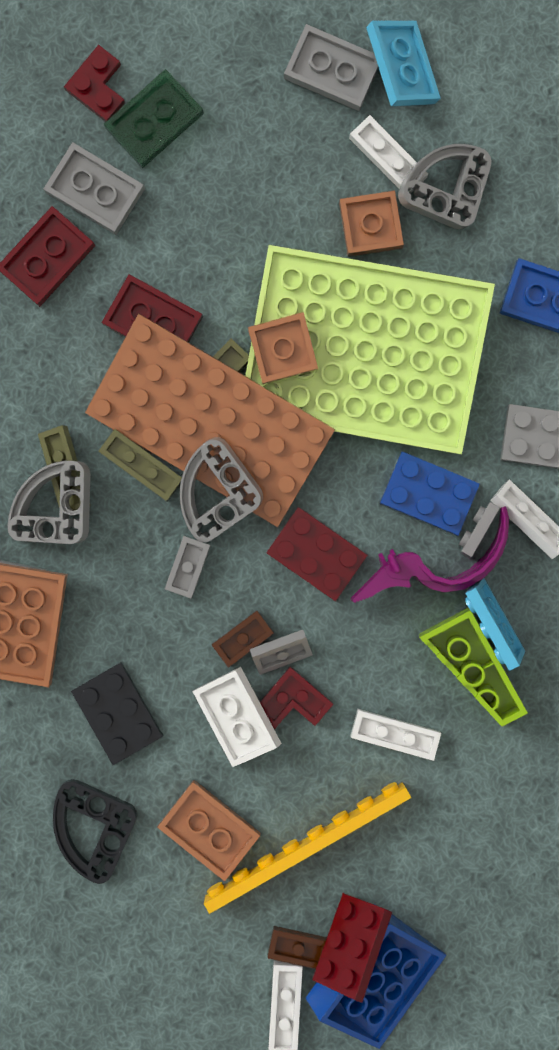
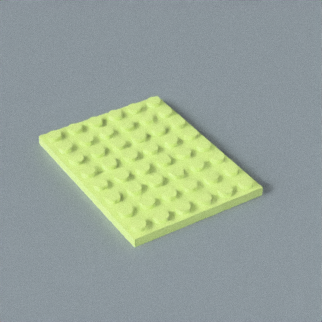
[245,245,495,455]

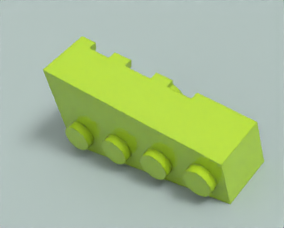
[419,608,528,727]

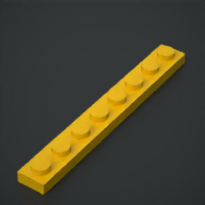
[204,782,411,914]

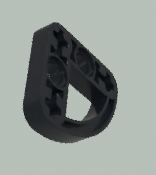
[53,779,137,884]

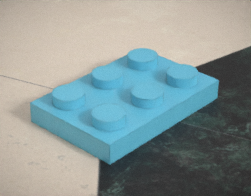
[366,21,441,106]
[465,578,525,671]

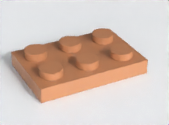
[157,780,261,881]

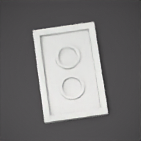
[192,667,282,767]

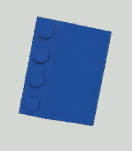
[306,904,446,1049]

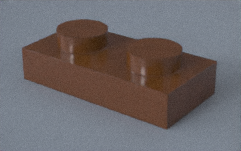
[212,611,274,668]
[267,926,327,969]

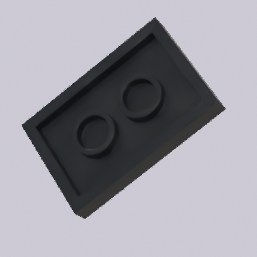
[71,662,163,765]

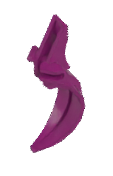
[350,506,509,603]

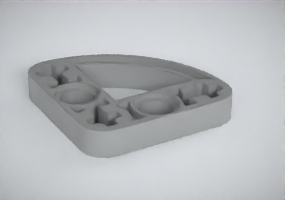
[398,144,491,230]
[180,437,263,542]
[8,461,91,544]

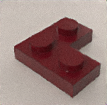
[64,44,125,123]
[260,666,334,729]

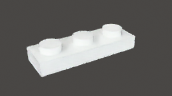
[349,115,428,194]
[490,479,559,559]
[350,709,441,761]
[268,961,303,1050]

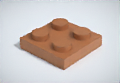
[339,191,404,257]
[248,312,318,384]

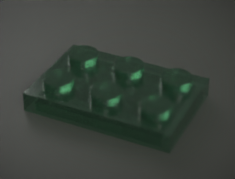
[104,69,204,169]

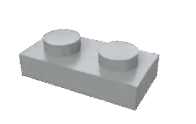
[458,502,500,559]
[165,536,211,599]
[250,630,313,675]

